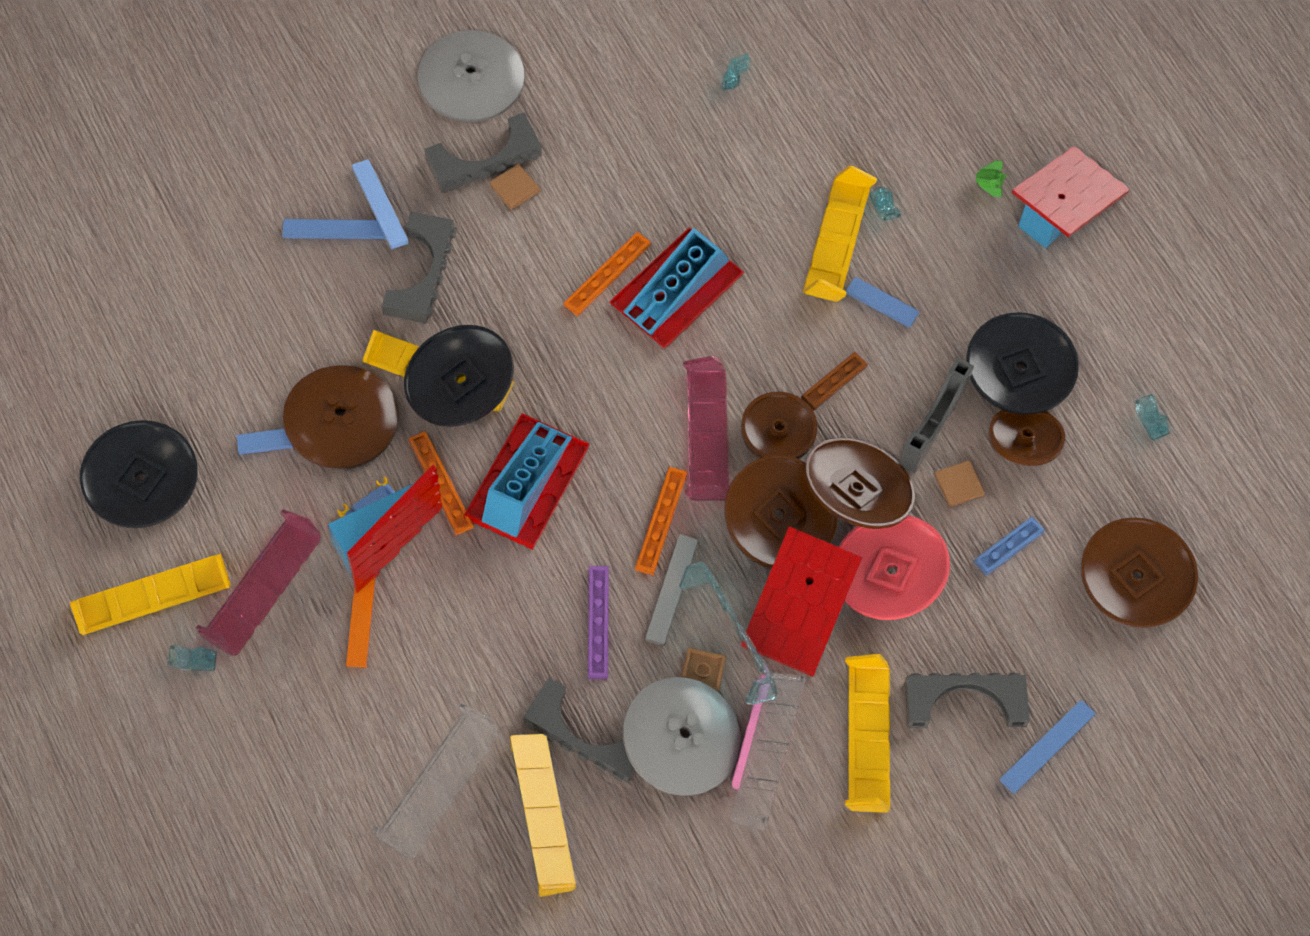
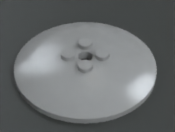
[418,30,524,122]
[623,677,741,796]

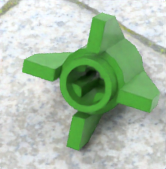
[976,160,1007,197]

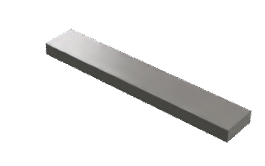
[645,534,698,646]

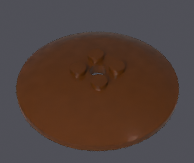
[283,365,398,469]
[804,438,915,529]
[724,455,838,569]
[1081,517,1198,628]

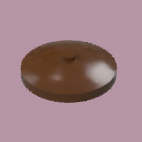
[741,391,817,459]
[988,410,1065,466]

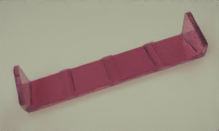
[683,356,729,501]
[195,509,321,656]

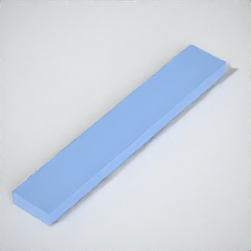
[352,159,409,249]

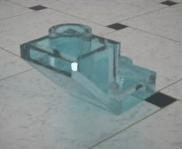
[722,53,751,91]
[869,187,901,221]
[1135,394,1170,440]
[168,644,217,671]

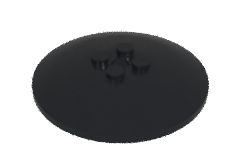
[966,312,1079,415]
[404,325,514,427]
[80,420,198,528]

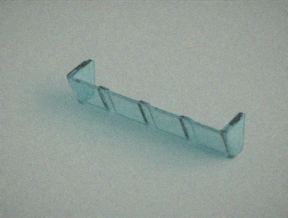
[679,562,778,705]

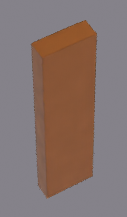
[801,352,868,411]

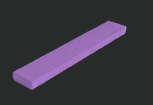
[588,566,609,679]

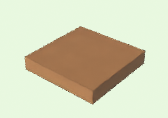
[489,164,540,210]
[934,460,985,507]
[681,647,727,693]

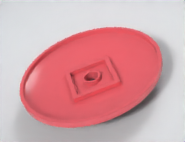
[839,515,950,620]

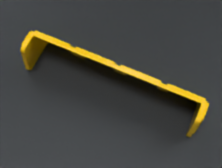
[803,166,877,302]
[363,330,514,412]
[70,553,231,636]
[845,654,890,813]
[510,734,576,897]

